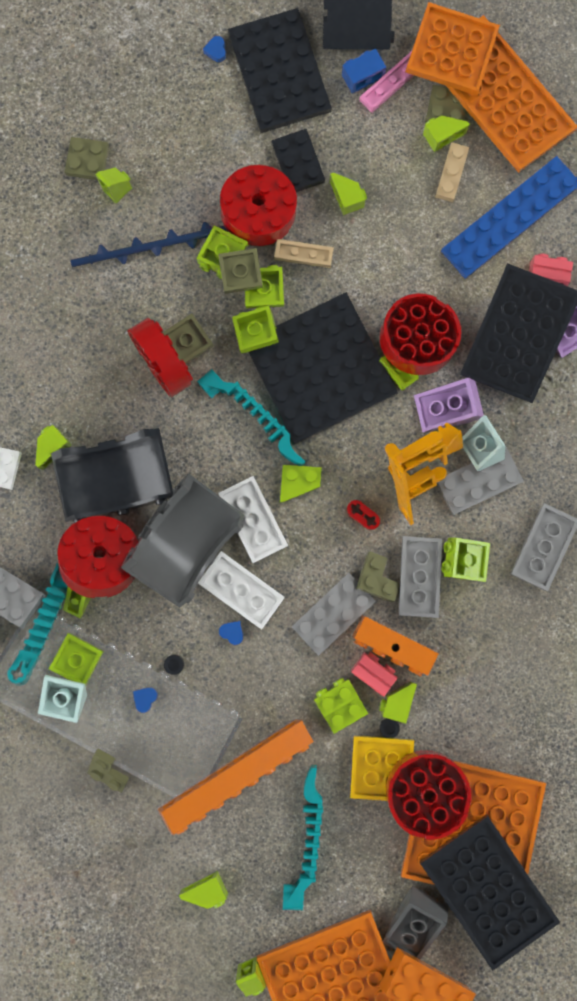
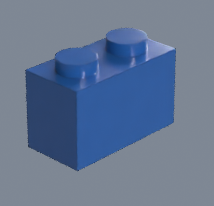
[342,48,386,94]

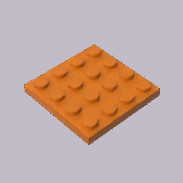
[405,2,500,96]

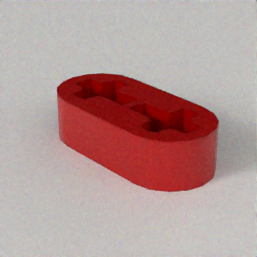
[347,500,380,530]

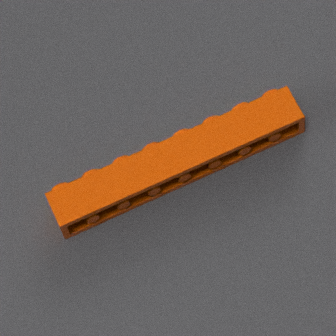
[157,719,314,835]

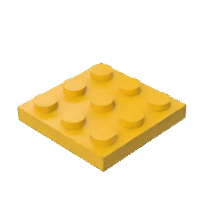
[350,735,414,801]

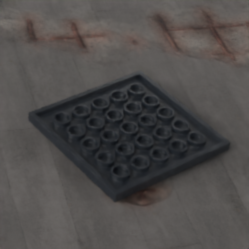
[248,292,398,445]

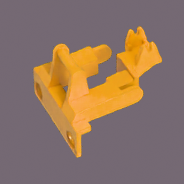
[385,423,463,525]

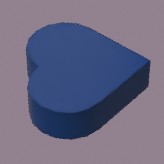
[203,36,226,62]
[219,621,243,645]
[133,688,158,713]

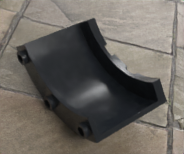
[323,0,395,50]
[51,428,174,523]

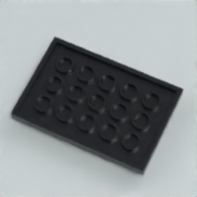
[227,8,332,133]
[460,263,577,404]
[419,814,561,971]

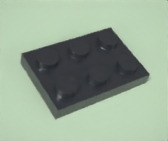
[271,128,325,192]

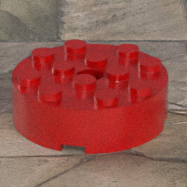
[220,165,297,246]
[380,293,461,375]
[127,317,193,398]
[57,516,138,598]
[386,750,472,840]

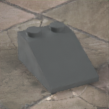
[382,886,449,959]

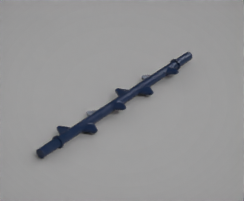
[70,222,228,267]

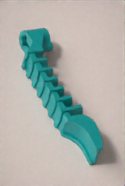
[197,369,305,466]
[7,562,68,686]
[283,765,323,911]

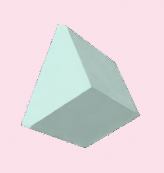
[462,415,506,471]
[38,675,87,723]

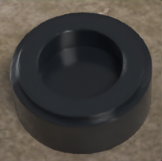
[164,654,184,675]
[379,718,400,738]

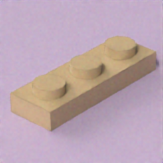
[435,142,469,202]
[274,239,334,268]

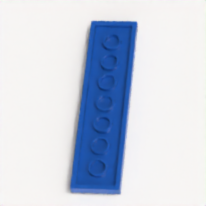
[441,156,577,279]

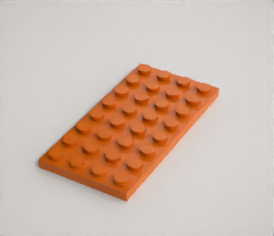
[446,15,577,173]

